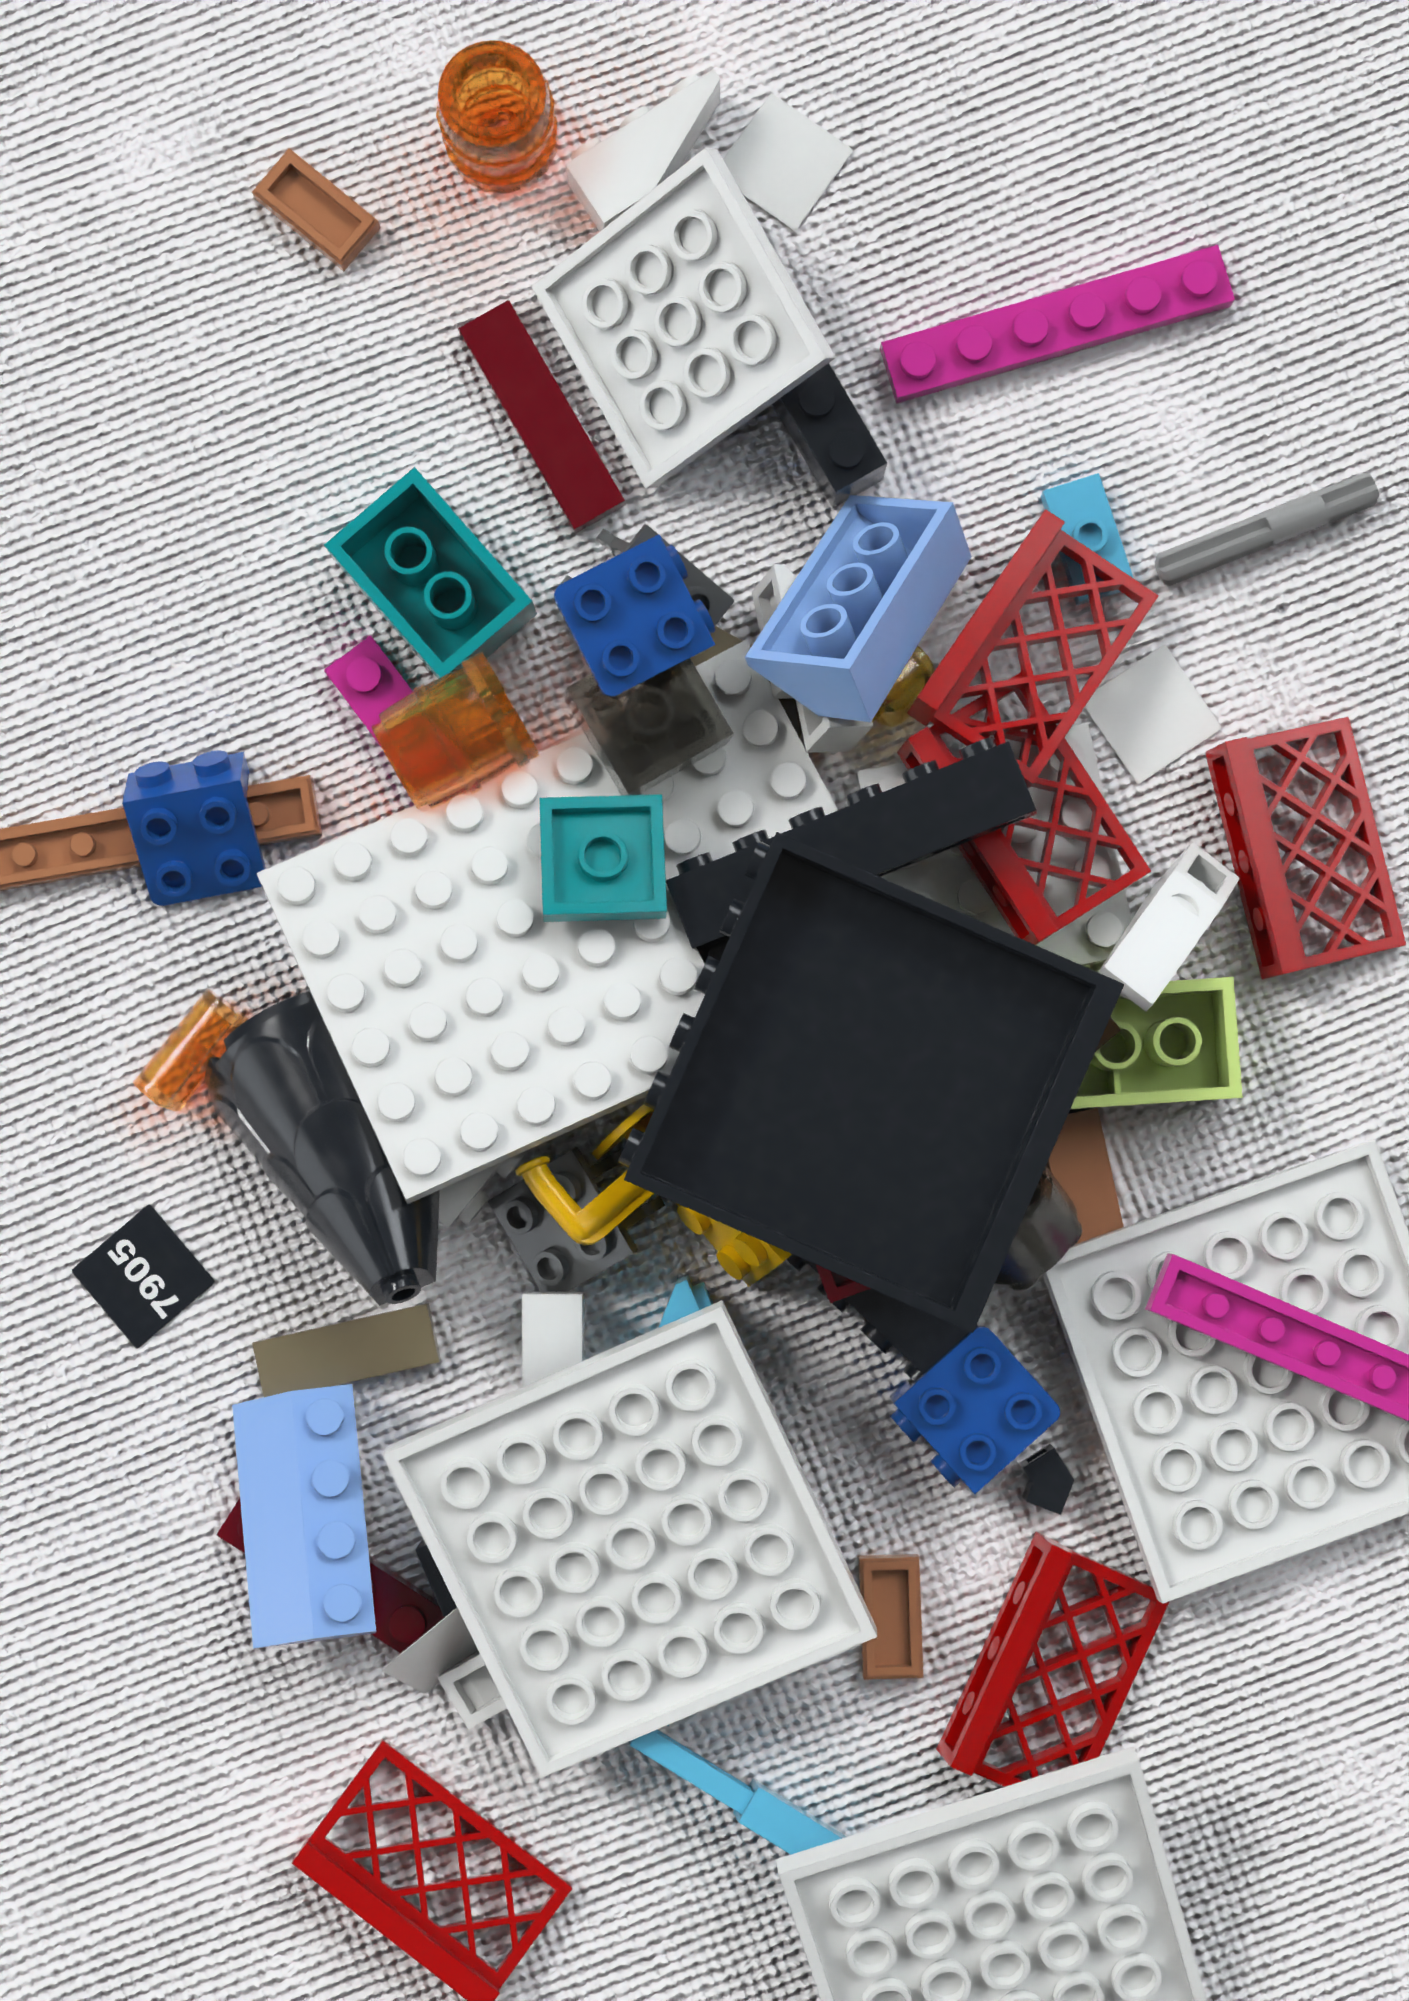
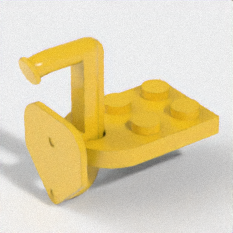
[515,1105,792,1287]

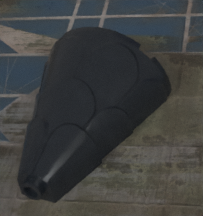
[205,991,440,1306]

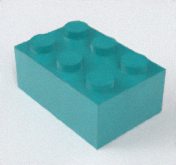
[324,467,537,691]

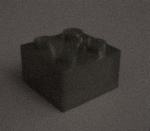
[564,658,734,796]

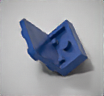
[554,534,716,697]
[122,750,266,906]
[890,1326,1060,1494]

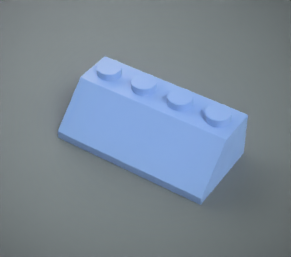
[745,495,972,722]
[232,1384,376,1649]

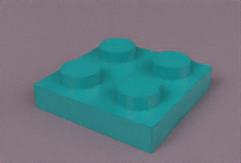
[539,794,667,922]

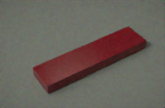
[458,300,626,534]

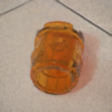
[436,40,559,193]
[371,652,539,809]

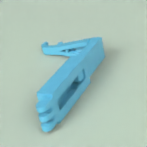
[628,1724,847,1854]

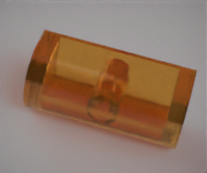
[133,988,249,1112]

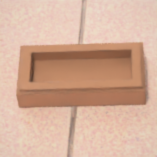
[252,148,381,271]
[858,1554,924,1680]

